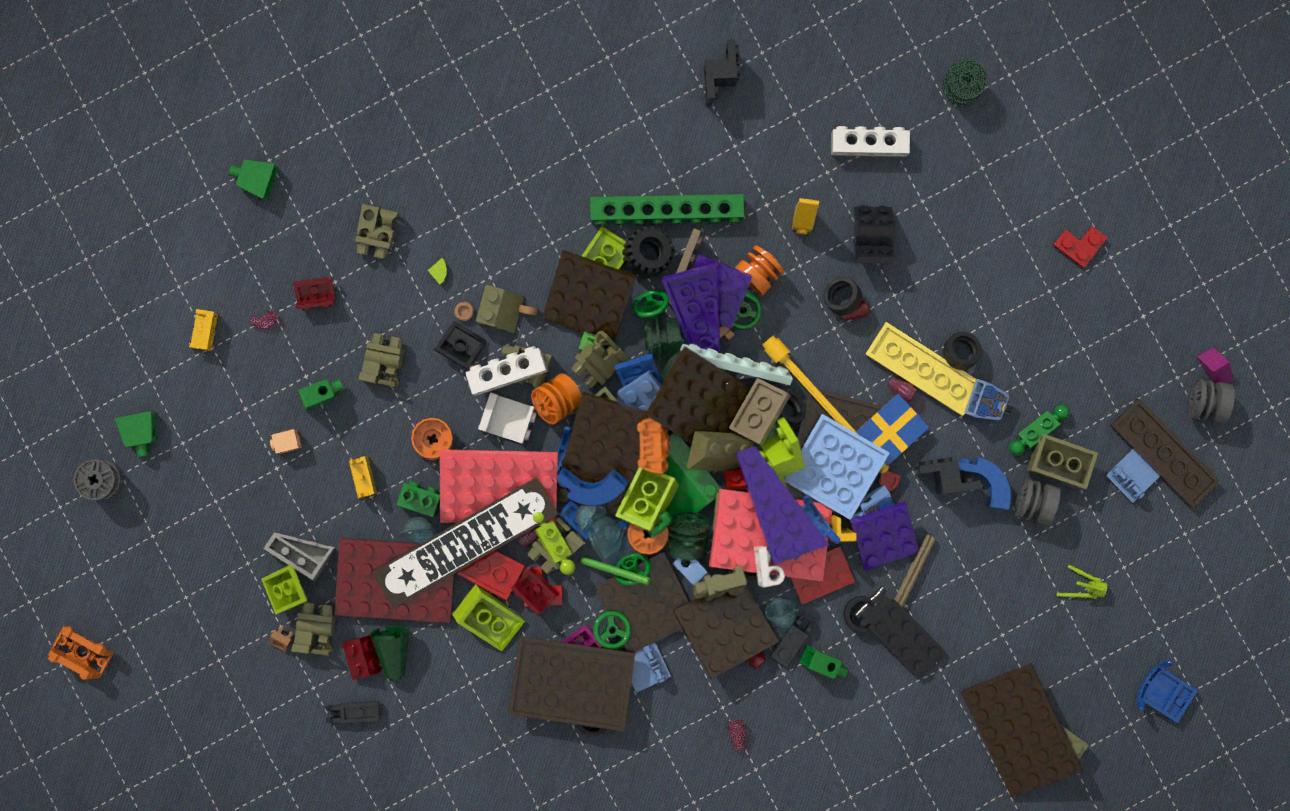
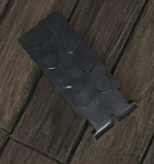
[854,586,946,679]

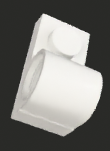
[754,546,784,587]

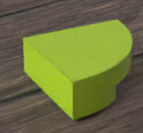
[428,258,447,285]

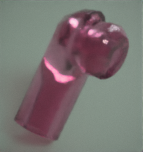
[249,310,278,328]

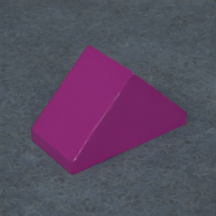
[1196,347,1233,386]

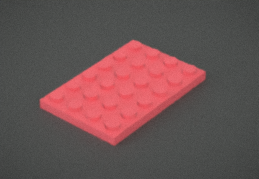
[440,450,558,525]
[709,489,832,581]

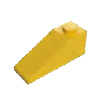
[792,198,819,235]

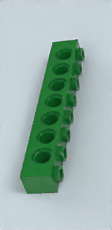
[590,194,744,226]

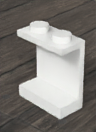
[478,393,537,444]

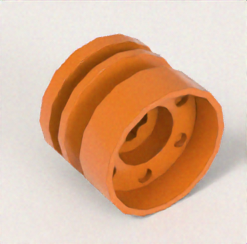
[735,245,785,296]
[531,373,582,424]
[411,418,453,461]
[628,519,668,554]

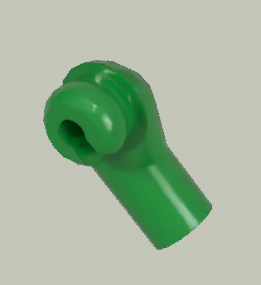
[647,512,672,538]

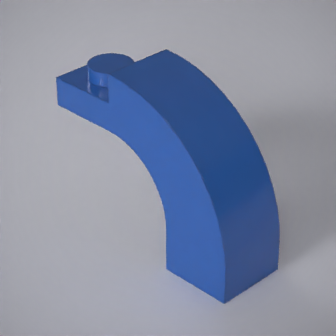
[958,457,1011,510]
[556,467,628,505]

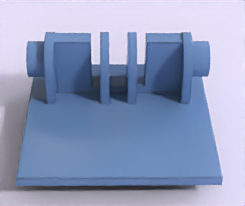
[1106,449,1160,503]
[631,643,671,693]

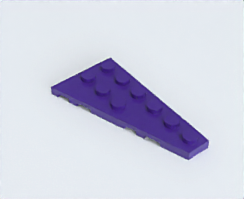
[662,263,721,369]
[736,446,829,565]

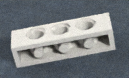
[831,126,910,157]
[465,346,548,396]

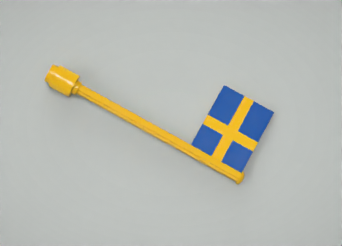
[762,335,929,474]

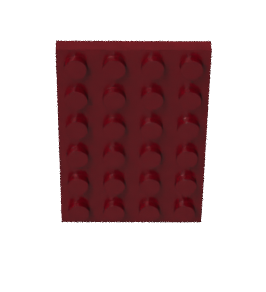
[335,538,454,623]

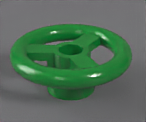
[632,290,669,318]
[732,292,762,330]
[615,553,651,586]
[593,611,631,650]

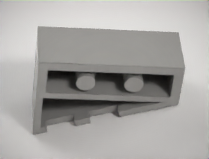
[263,532,336,582]

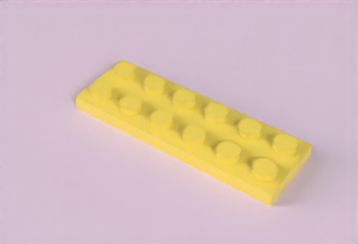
[865,322,976,416]

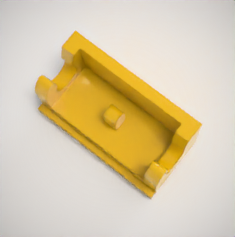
[189,309,218,351]
[349,456,377,499]

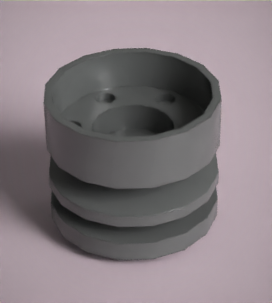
[1188,379,1235,424]
[73,459,124,500]
[1015,478,1060,526]

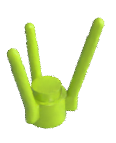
[1056,565,1107,599]

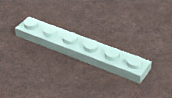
[680,344,793,385]

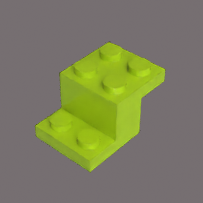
[759,417,805,488]

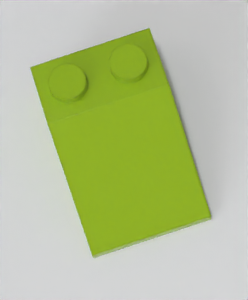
[582,226,626,269]
[615,468,679,532]
[261,564,307,614]
[452,584,525,651]

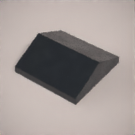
[434,321,487,370]

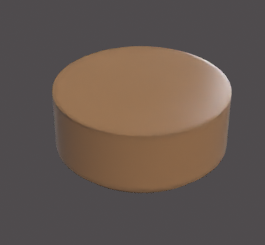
[454,302,474,321]
[519,305,539,316]

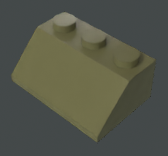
[686,431,754,471]
[1026,434,1098,490]

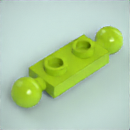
[533,512,575,575]

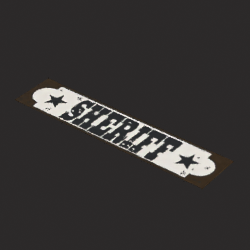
[372,477,558,608]

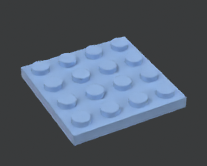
[784,414,889,520]

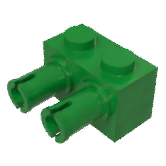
[397,481,440,517]

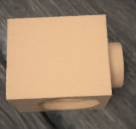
[270,429,302,454]

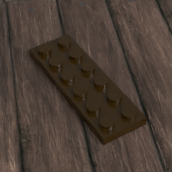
[1110,399,1220,508]

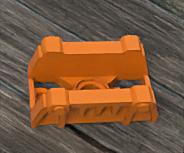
[637,418,670,473]
[48,625,115,680]

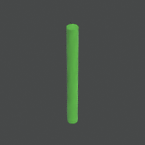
[580,557,651,585]

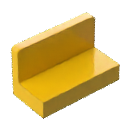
[830,514,856,541]

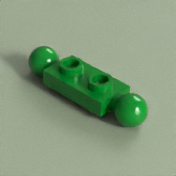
[1009,405,1070,456]

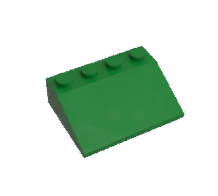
[663,433,721,527]

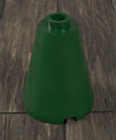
[370,625,410,681]

